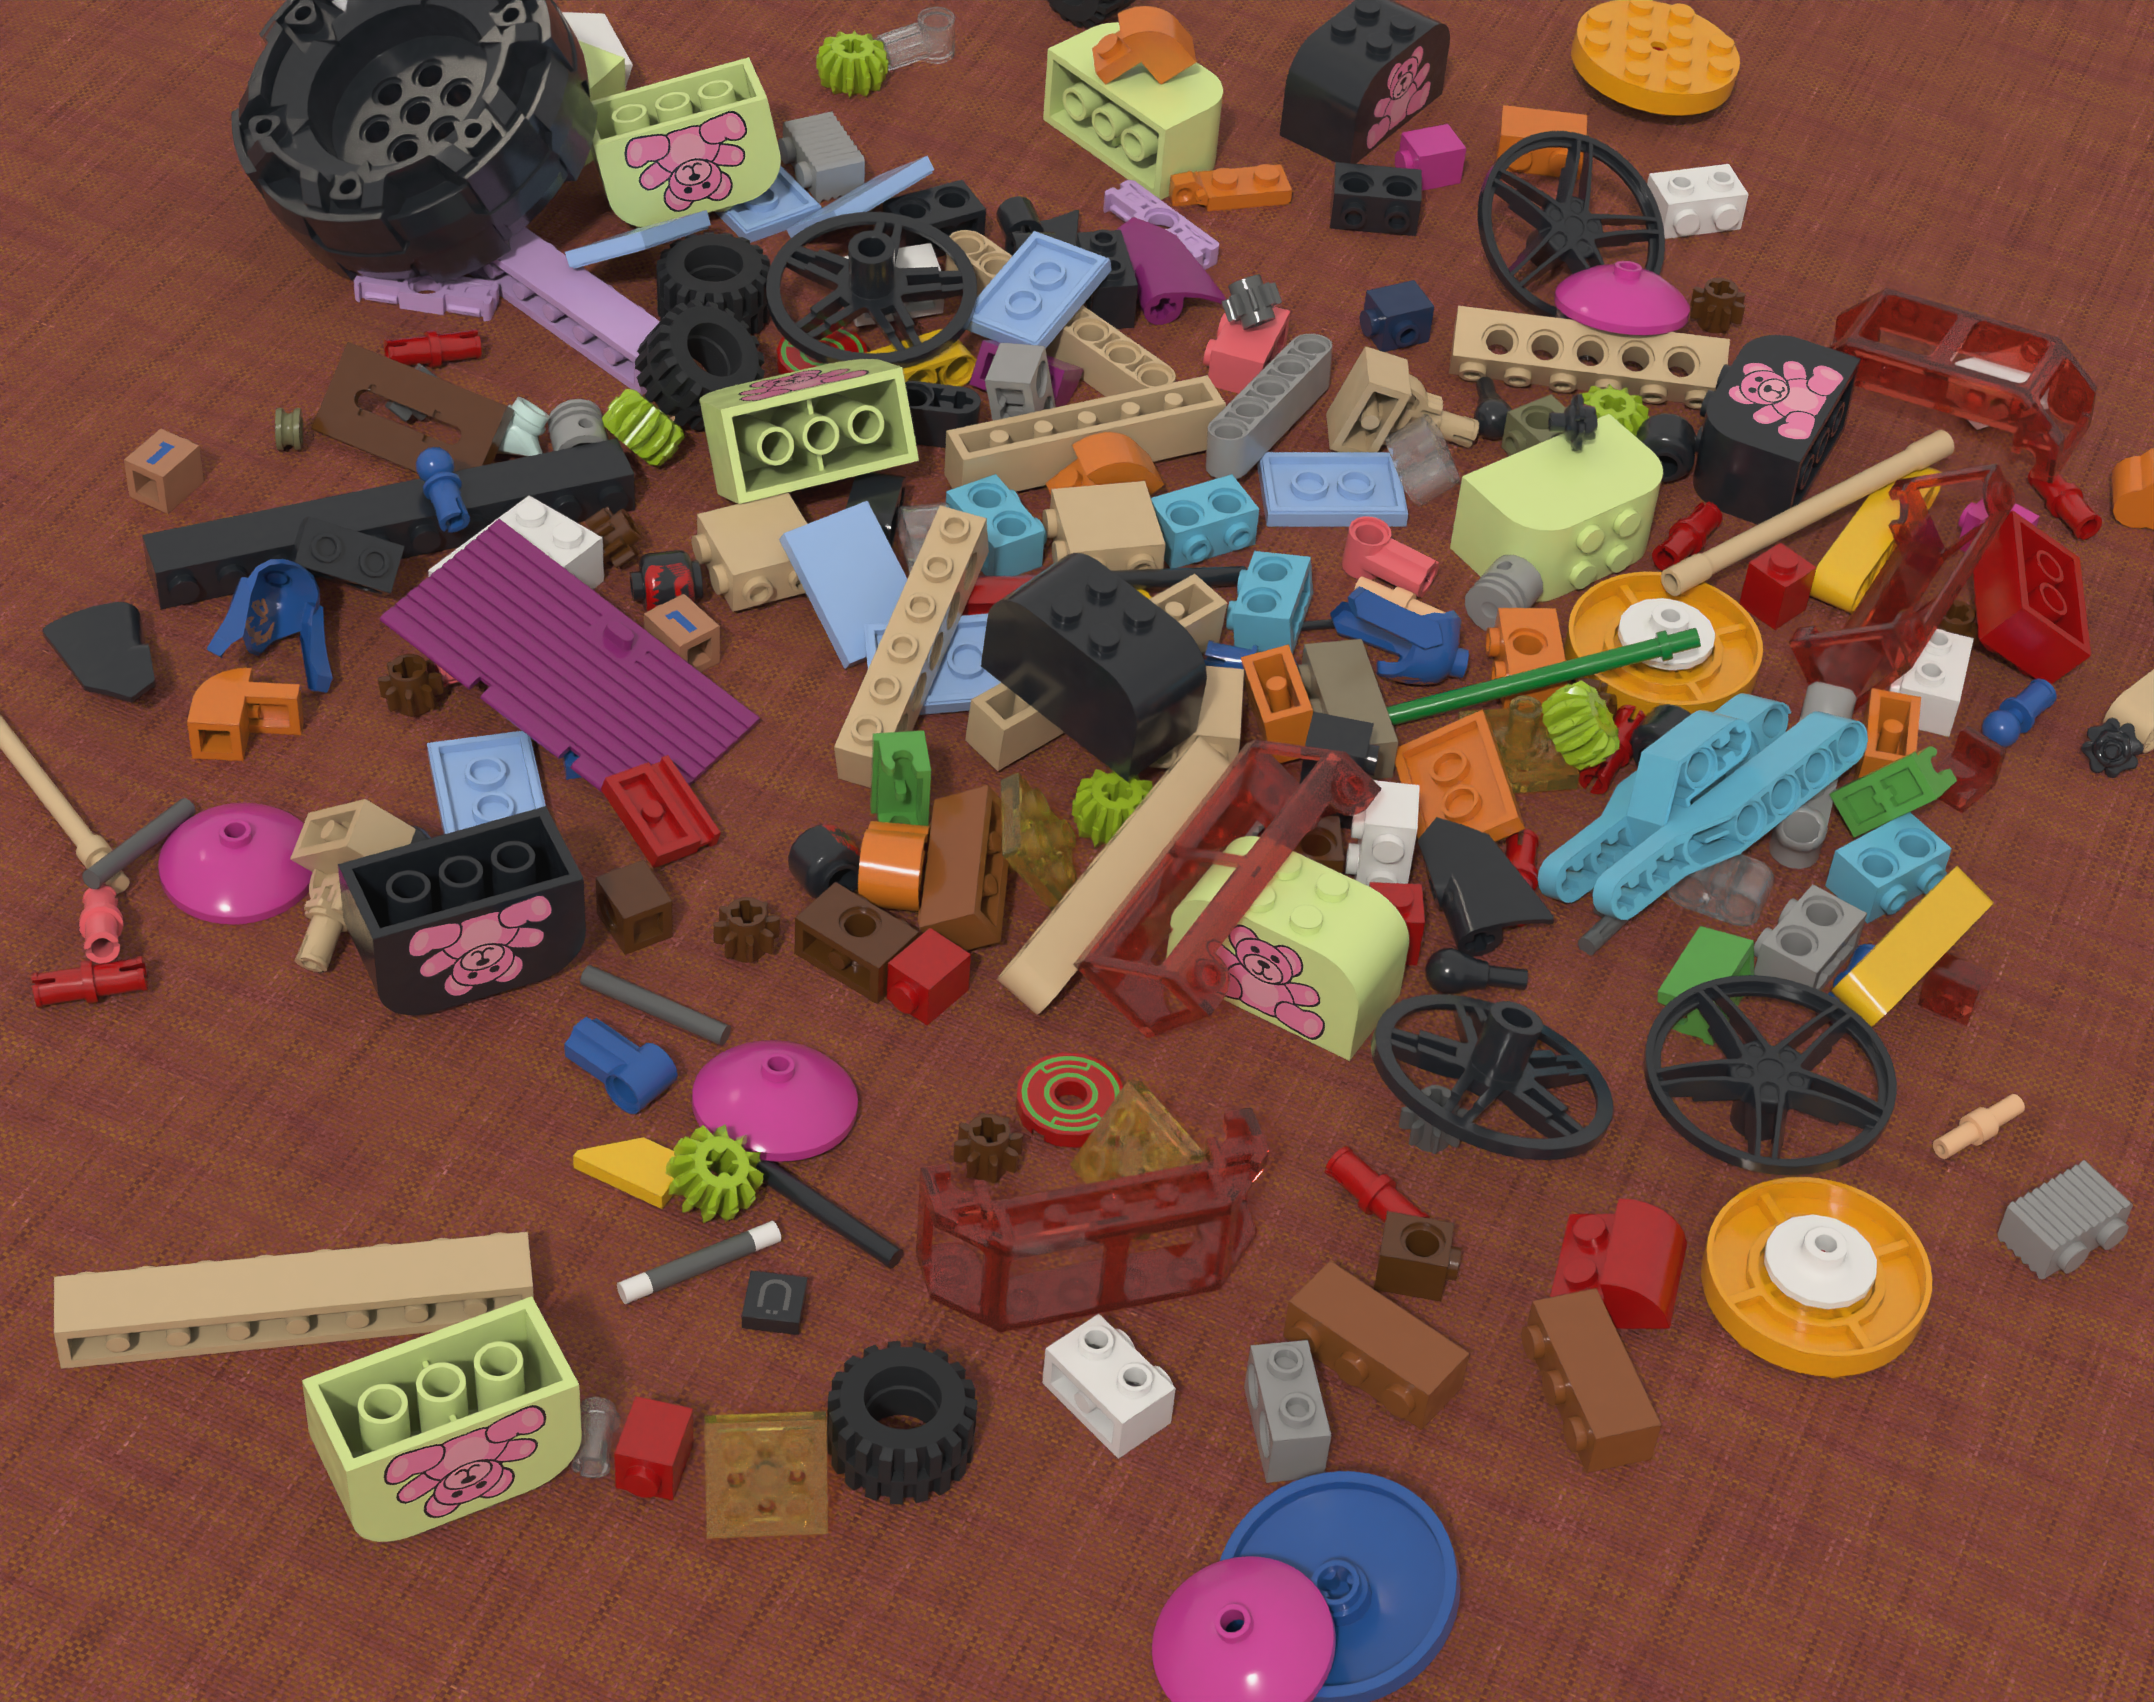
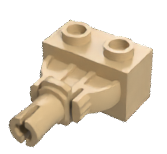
[1326,346,1479,452]
[290,799,416,972]

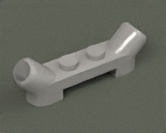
[1769,682,1857,869]

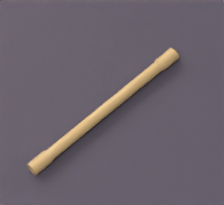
[1661,430,1954,596]

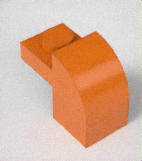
[1092,6,1196,85]
[1045,432,1164,495]
[187,668,304,761]

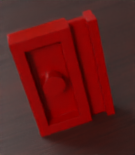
[601,755,721,869]

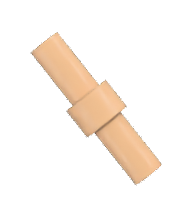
[1354,576,1446,615]
[1933,1094,2025,1159]

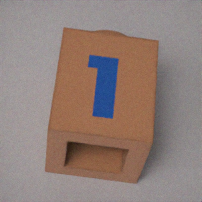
[124,428,204,514]
[644,594,720,672]

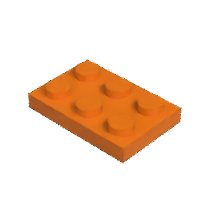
[1395,709,1525,842]

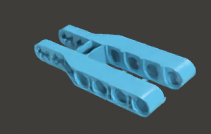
[1538,693,1868,920]

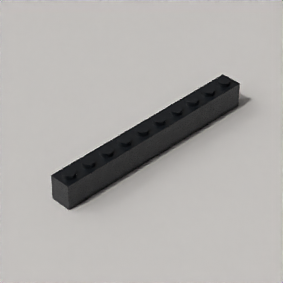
[142,438,635,610]

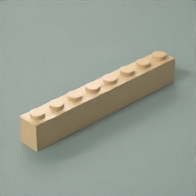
[54,1232,534,1369]

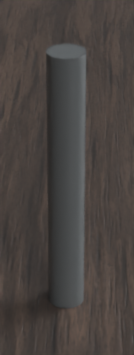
[82,798,196,889]
[580,965,731,1046]

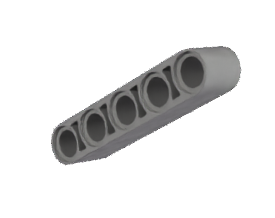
[1206,334,1332,479]

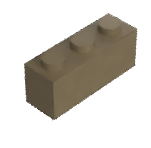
[1297,639,1398,780]

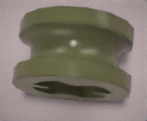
[275,408,304,451]

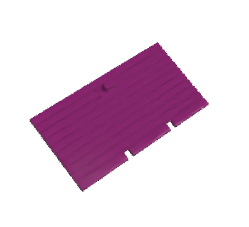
[380,519,760,793]

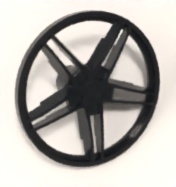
[1477,131,1665,320]
[766,212,977,368]
[1643,975,1897,1175]
[1371,994,1613,1160]

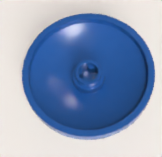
[1220,1471,1461,1702]

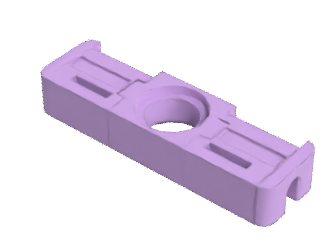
[1103,180,1219,270]
[354,275,499,321]

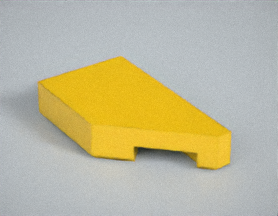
[573,1137,674,1209]

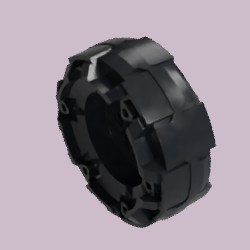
[231,0,598,283]

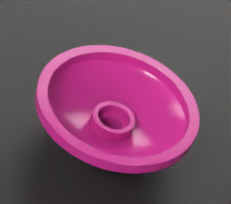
[1554,261,1690,335]
[158,803,312,925]
[692,1040,858,1162]
[1152,1556,1336,1702]

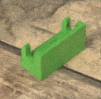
[870,730,931,826]
[1829,746,1957,838]
[1658,926,1754,1046]

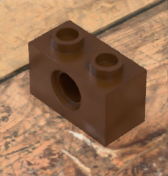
[794,882,919,1004]

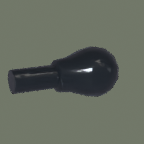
[1474,377,1512,440]
[1425,948,1528,995]

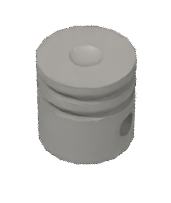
[548,399,609,451]
[1465,555,1543,631]

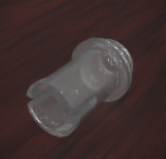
[571,1397,621,1478]

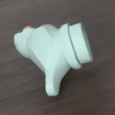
[496,397,550,457]

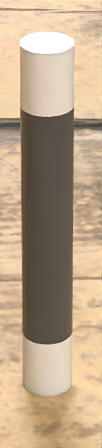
[617,1221,781,1304]

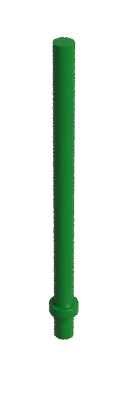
[1386,628,1701,726]

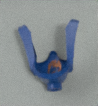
[207,559,333,693]
[1330,586,1469,685]

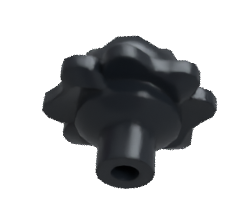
[1548,394,1598,451]
[2081,717,2144,778]

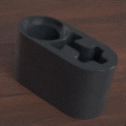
[905,381,981,448]
[846,472,906,548]

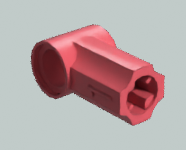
[1342,516,1440,598]

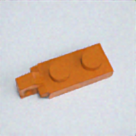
[1169,164,1292,212]

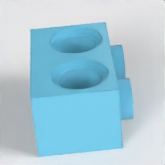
[946,474,1047,576]
[1151,474,1259,568]
[1226,551,1313,655]
[1825,812,1952,924]

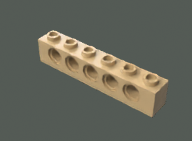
[1449,306,1730,409]
[834,505,989,788]

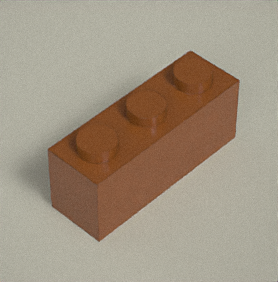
[918,785,1014,951]
[1283,1261,1469,1430]
[1521,1288,1661,1473]

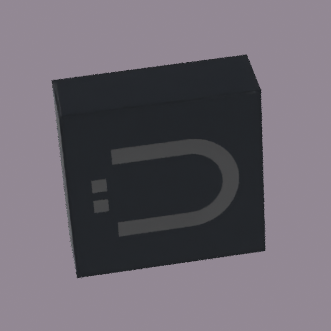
[742,1271,808,1335]

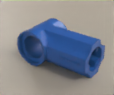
[564,1016,678,1114]

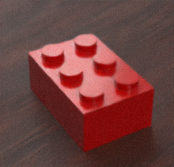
[1970,510,2091,684]

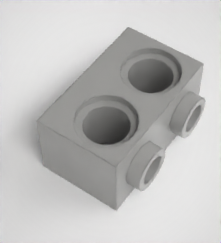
[985,342,1056,421]
[1754,884,1867,1008]
[1244,1340,1331,1483]

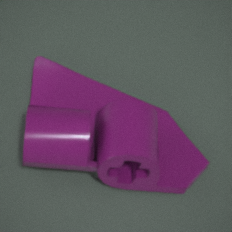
[1116,217,1226,325]

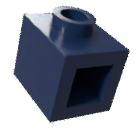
[1360,280,1434,352]

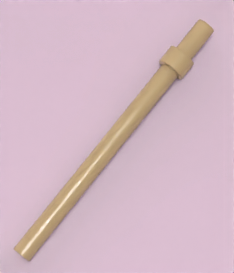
[0,715,130,894]

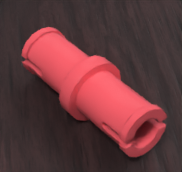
[79,884,123,964]

